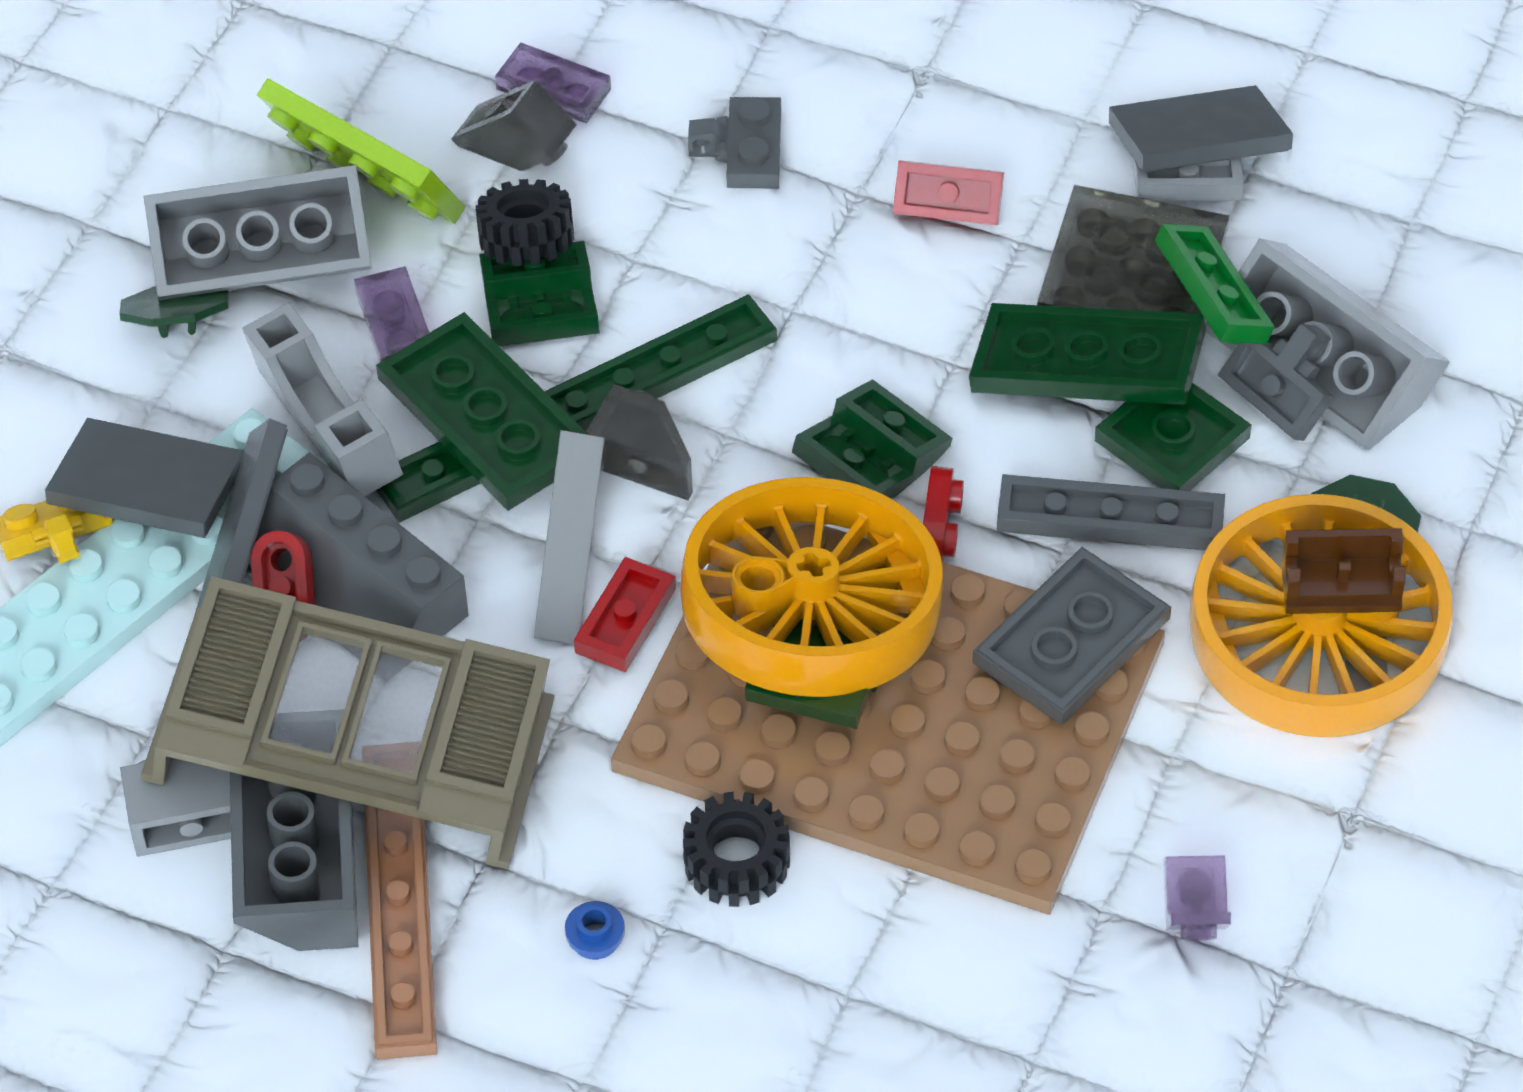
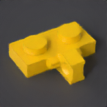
[0,500,113,564]

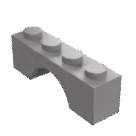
[242,302,403,496]

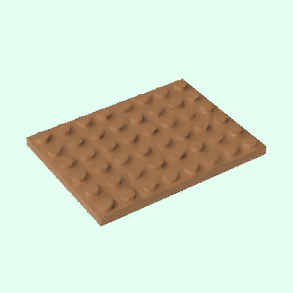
[611,522,1165,915]

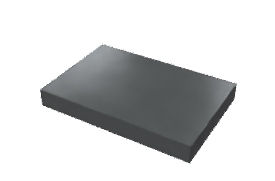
[1109,85,1293,172]
[45,417,244,538]
[972,547,1172,725]

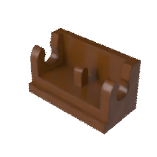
[1281,528,1406,614]

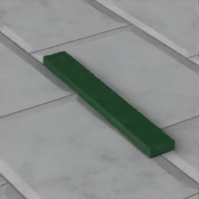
[376,294,777,523]

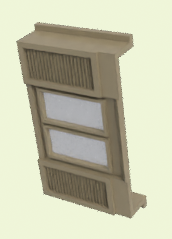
[141,576,555,870]

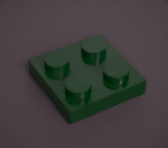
[1094,383,1252,491]

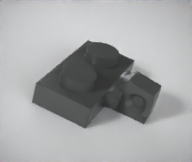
[688,97,782,189]
[1217,323,1334,441]

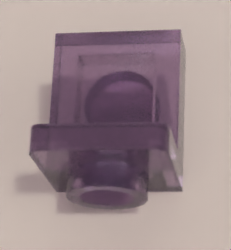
[1163,855,1231,941]

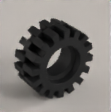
[475,179,574,266]
[683,791,790,907]

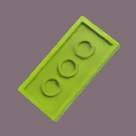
[256,78,466,224]

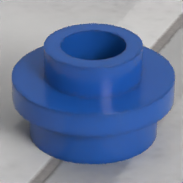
[565,901,625,960]

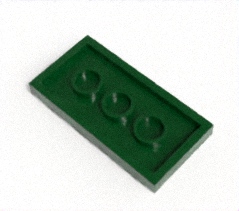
[969,303,1206,405]
[376,312,588,511]

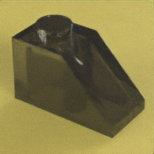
[451,79,577,171]
[586,384,693,501]

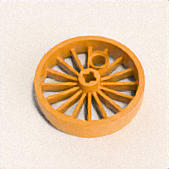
[680,477,943,697]
[1189,494,1453,737]

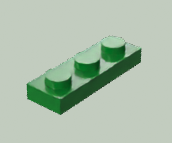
[1155,224,1275,345]

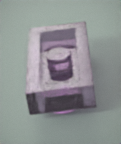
[495,42,611,124]
[354,266,429,362]

